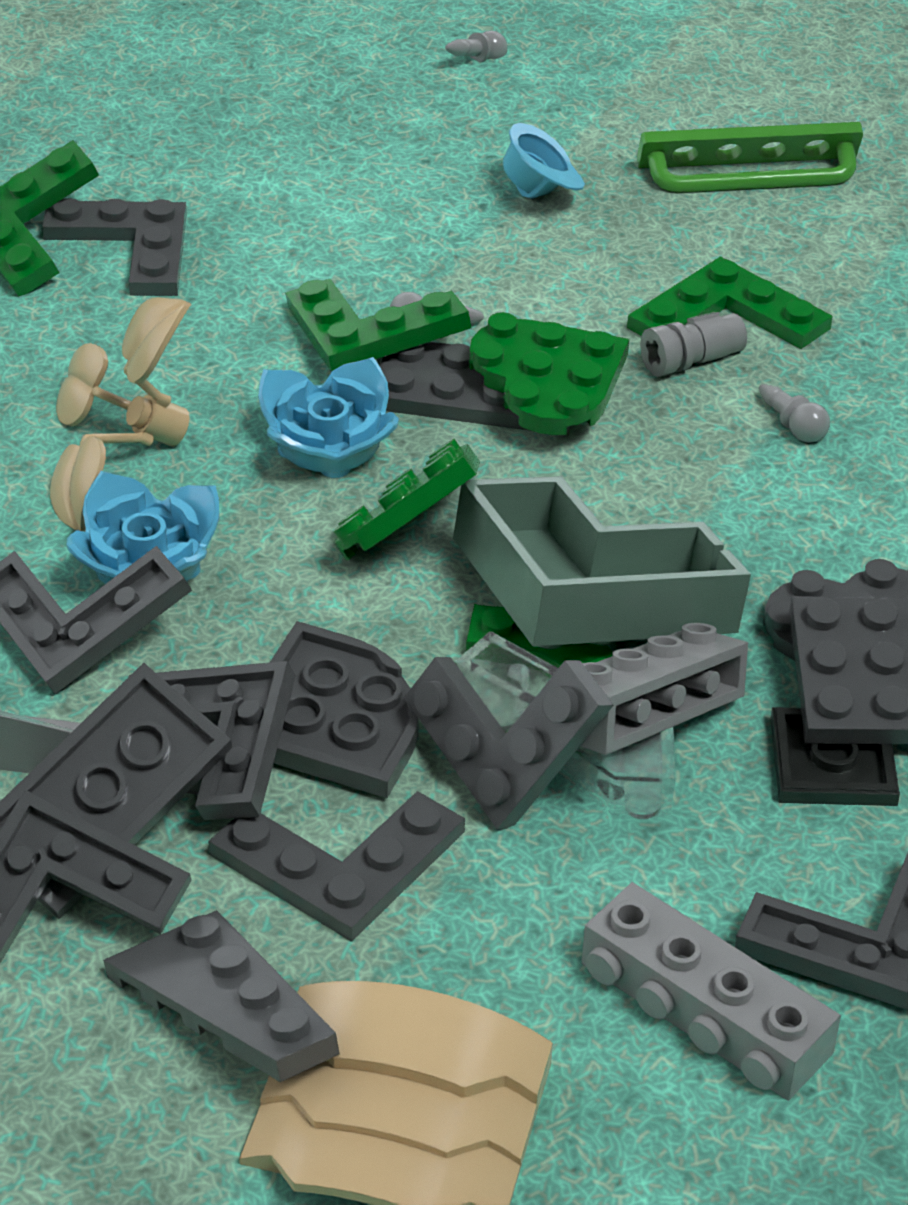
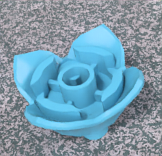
[258,357,399,478]
[67,471,220,584]

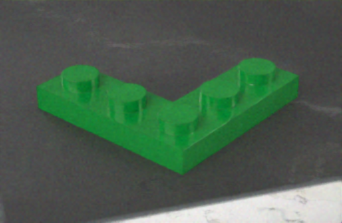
[0,140,99,297]
[627,256,833,349]
[285,279,471,372]

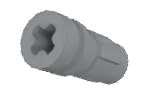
[640,312,747,377]

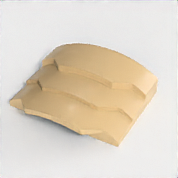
[239,981,553,1205]

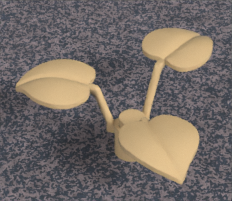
[50,297,192,532]

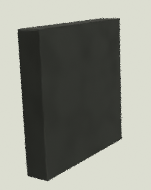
[770,707,900,806]

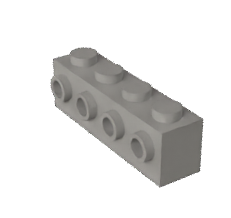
[580,623,748,755]
[582,882,841,1101]

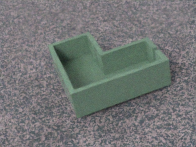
[453,476,751,649]

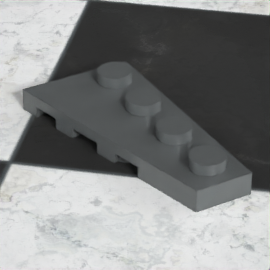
[103,910,340,1082]

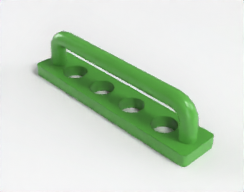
[637,122,863,193]

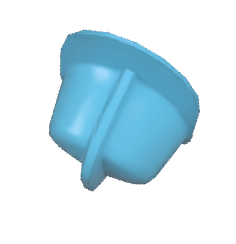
[503,123,585,199]

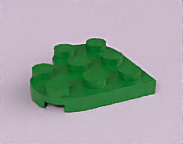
[469,312,629,435]
[333,439,480,561]

